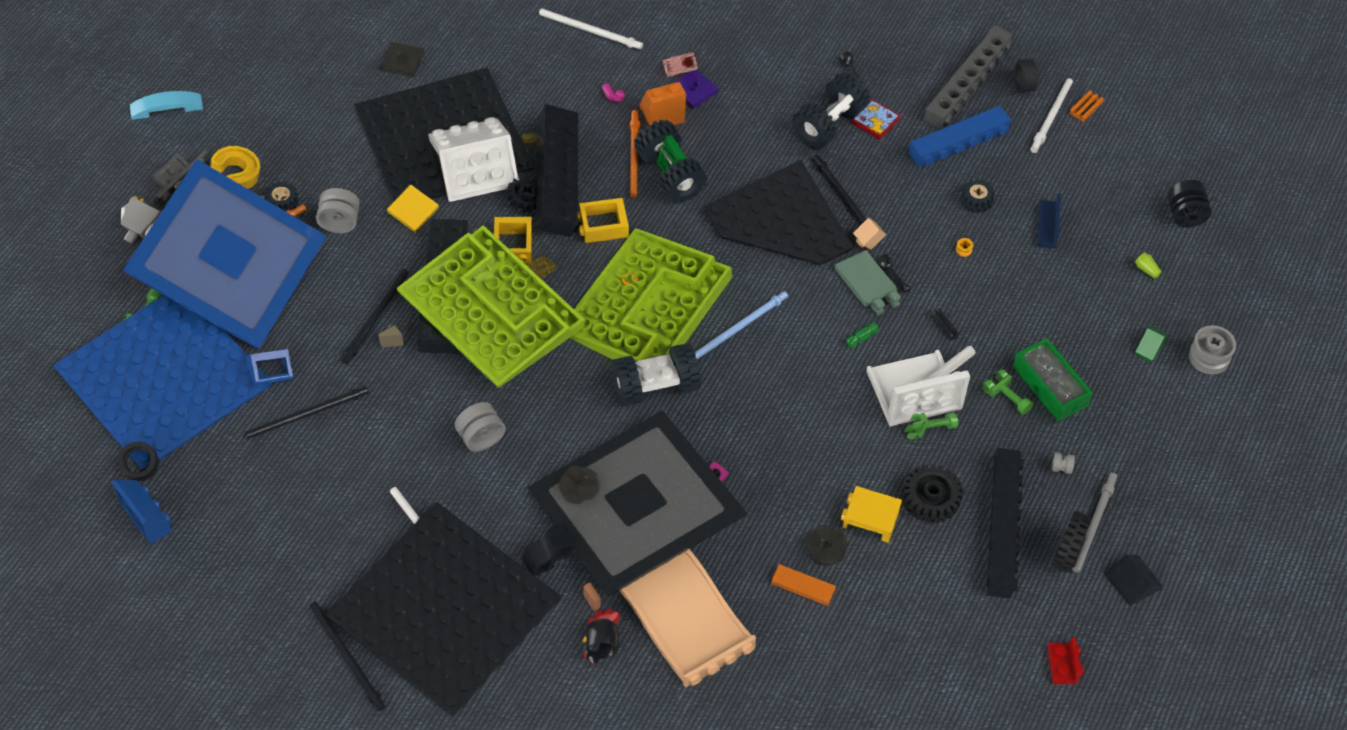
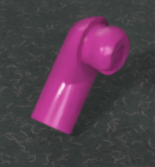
[602,83,625,102]

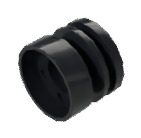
[1167,180,1212,228]

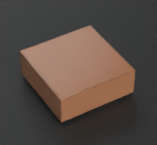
[583,583,601,611]

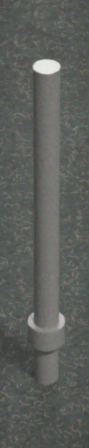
[1072,473,1118,573]

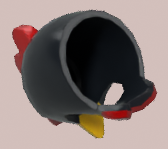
[583,609,620,664]

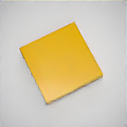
[387,185,439,233]

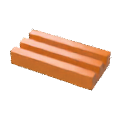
[1069,90,1104,122]

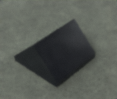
[1106,554,1163,606]

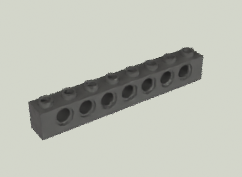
[924,25,1013,129]

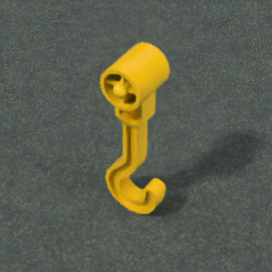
[210,146,260,189]

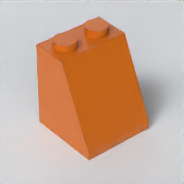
[640,82,686,125]

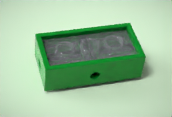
[1013,338,1093,422]

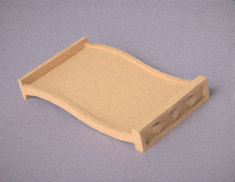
[620,549,756,688]

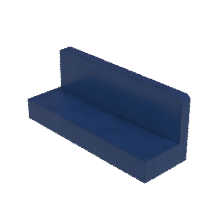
[1037,193,1061,249]

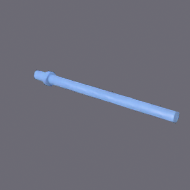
[695,291,788,359]

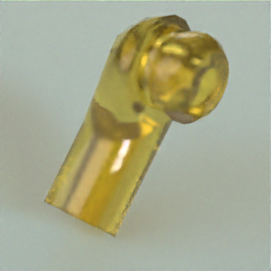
[522,133,537,145]

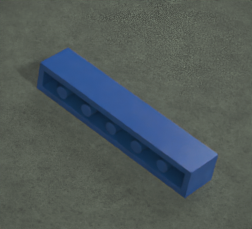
[908,106,1011,168]

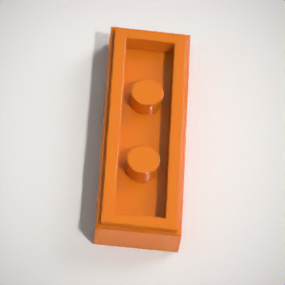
[771,564,836,606]

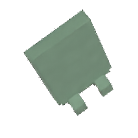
[835,250,901,315]

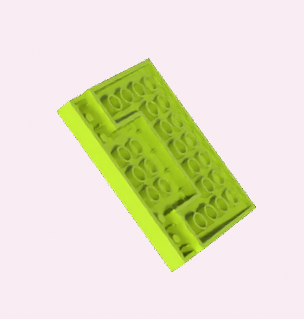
[397,225,585,388]
[570,228,733,362]

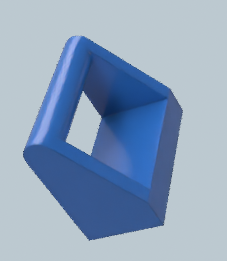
[246,349,293,385]

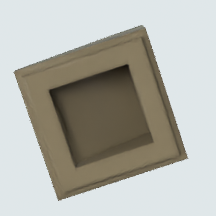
[378,325,404,347]

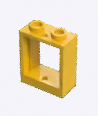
[578,198,629,243]
[494,217,532,264]

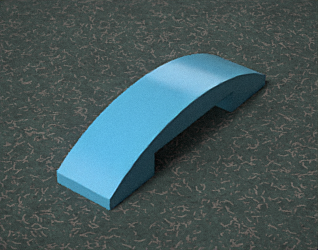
[130,91,203,120]

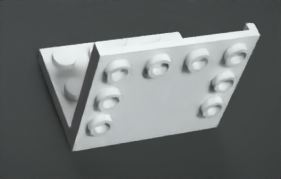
[428,118,518,202]
[866,350,970,426]

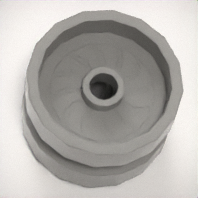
[316,188,360,233]
[1189,325,1236,375]
[454,402,506,452]

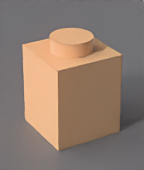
[853,218,887,250]

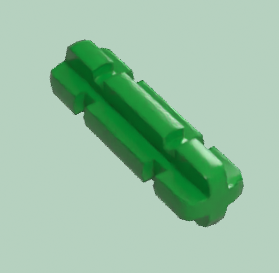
[846,322,879,348]

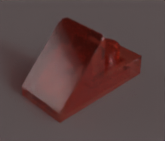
[663,52,699,77]

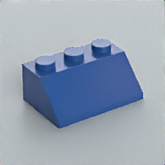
[112,480,172,544]

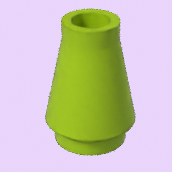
[1135,252,1162,279]

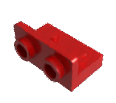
[1047,638,1084,685]

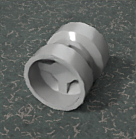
[1051,452,1075,475]

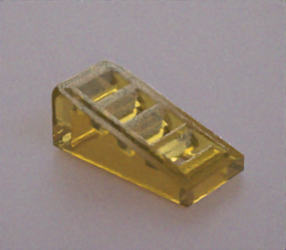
[527,255,556,279]

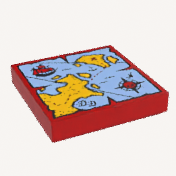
[851,99,901,140]

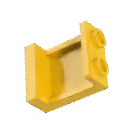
[841,486,902,543]

